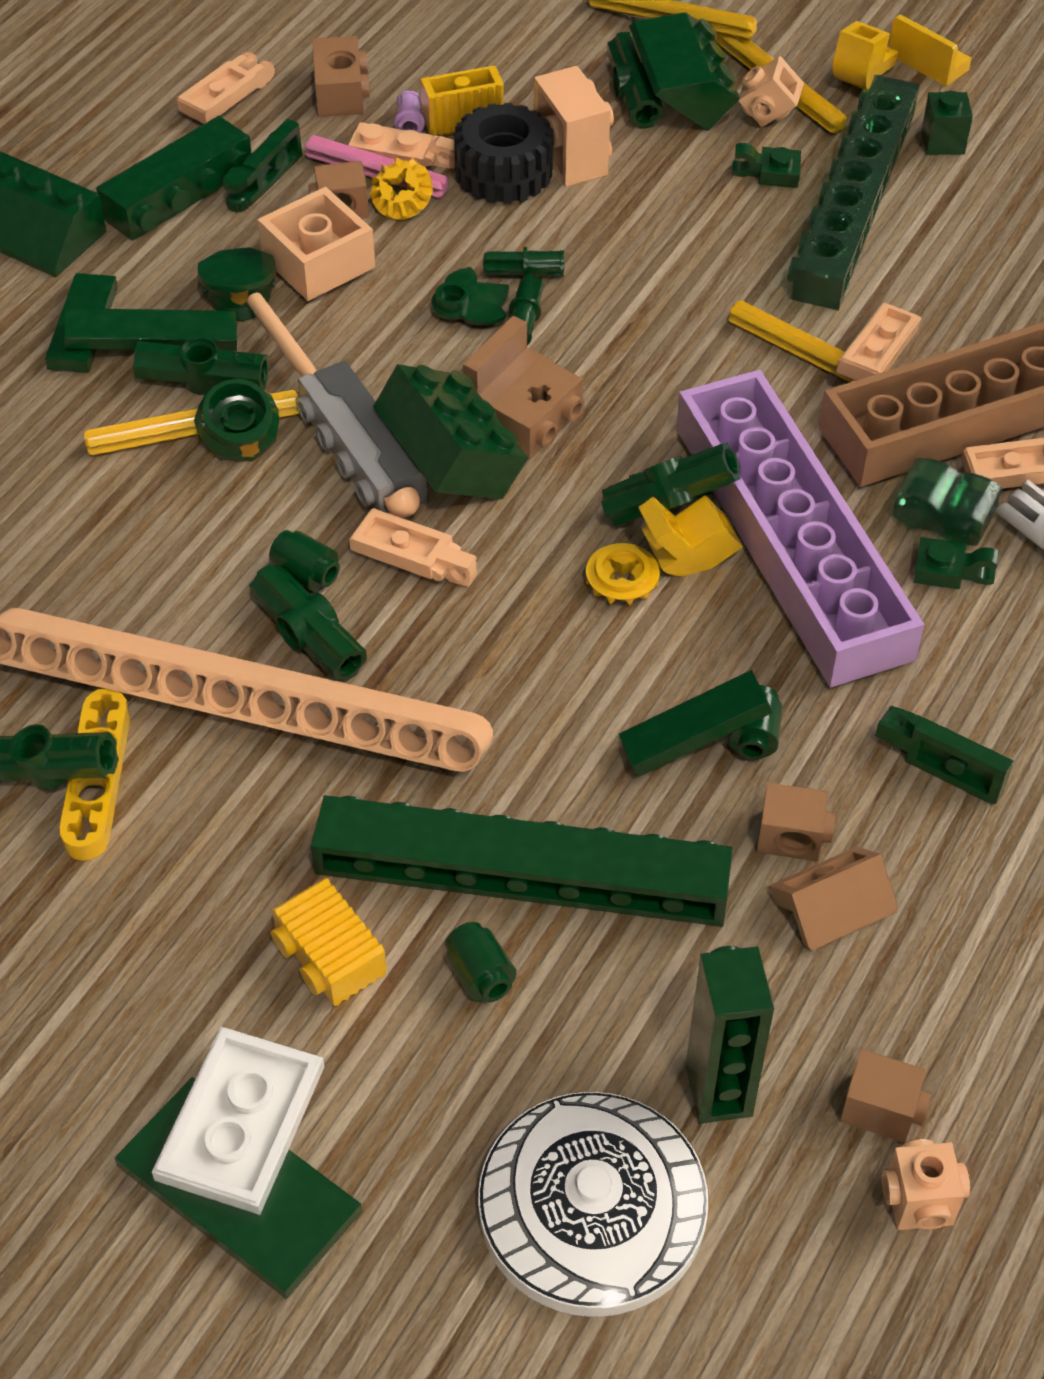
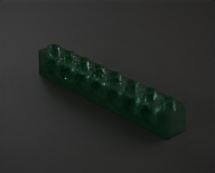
[787,75,920,311]

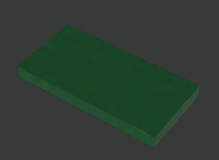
[115,1077,362,1300]

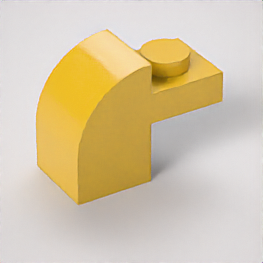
[833,21,899,92]
[638,495,743,576]

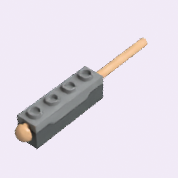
[247,293,428,518]

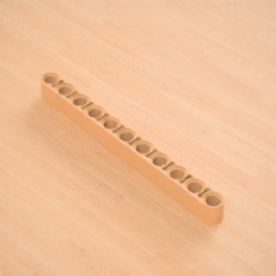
[0,608,493,772]

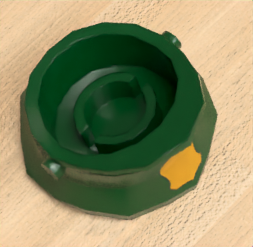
[197,247,277,322]
[194,378,279,461]

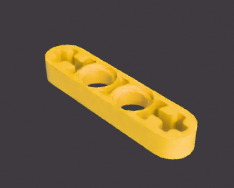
[59,688,130,861]

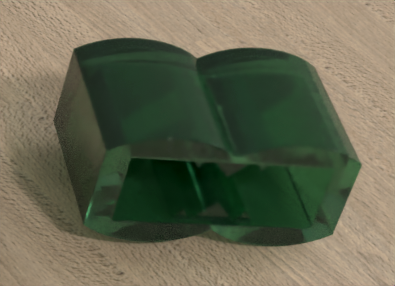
[893,458,1002,546]

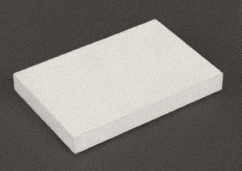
[152,1026,325,1215]

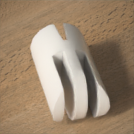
[996,479,1044,550]

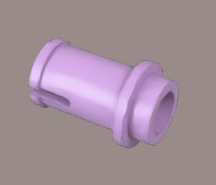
[394,90,425,133]

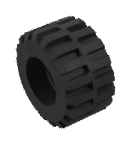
[454,103,553,204]

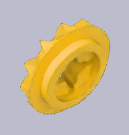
[369,157,433,220]
[586,543,660,606]

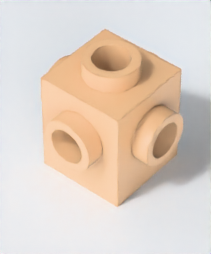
[738,56,804,127]
[882,1139,970,1230]

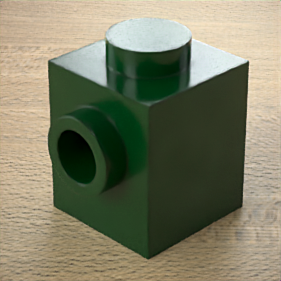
[921,91,973,155]

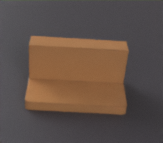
[463,316,553,404]
[769,847,898,950]

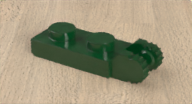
[223,119,303,213]

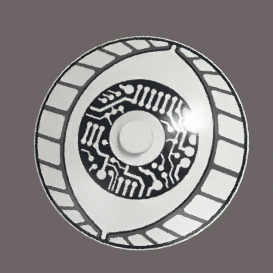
[478,1092,708,1317]

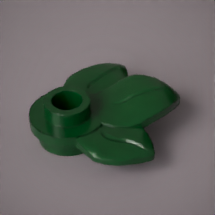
[431,267,509,325]

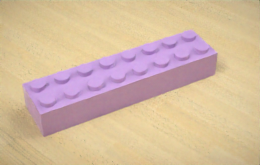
[676,370,925,688]

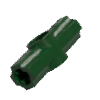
[607,32,663,129]
[133,337,269,395]
[601,442,741,526]
[249,564,367,682]
[0,724,119,790]

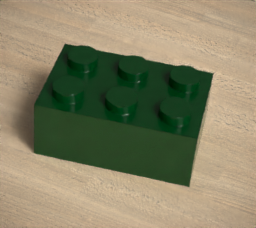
[373,364,529,499]

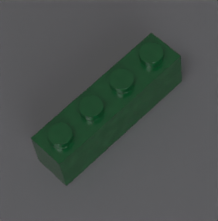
[96,115,252,241]
[686,945,774,1124]

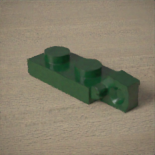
[875,705,1014,805]

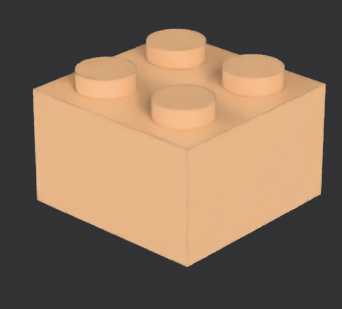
[534,66,614,187]
[257,187,375,301]

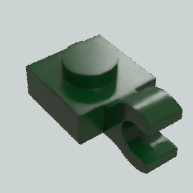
[732,143,801,188]
[913,537,999,589]

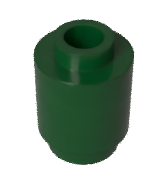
[269,530,340,592]
[729,685,783,760]
[445,922,517,1002]

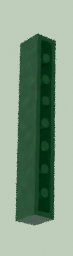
[311,795,733,927]

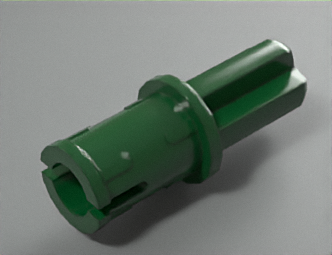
[483,247,564,279]
[509,274,544,345]

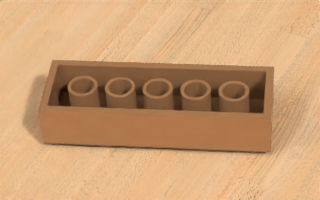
[819,322,1044,487]

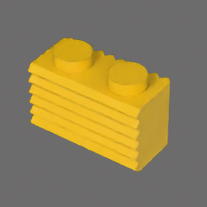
[420,65,504,136]
[271,877,387,1006]

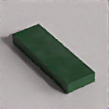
[45,273,118,373]
[619,670,773,777]

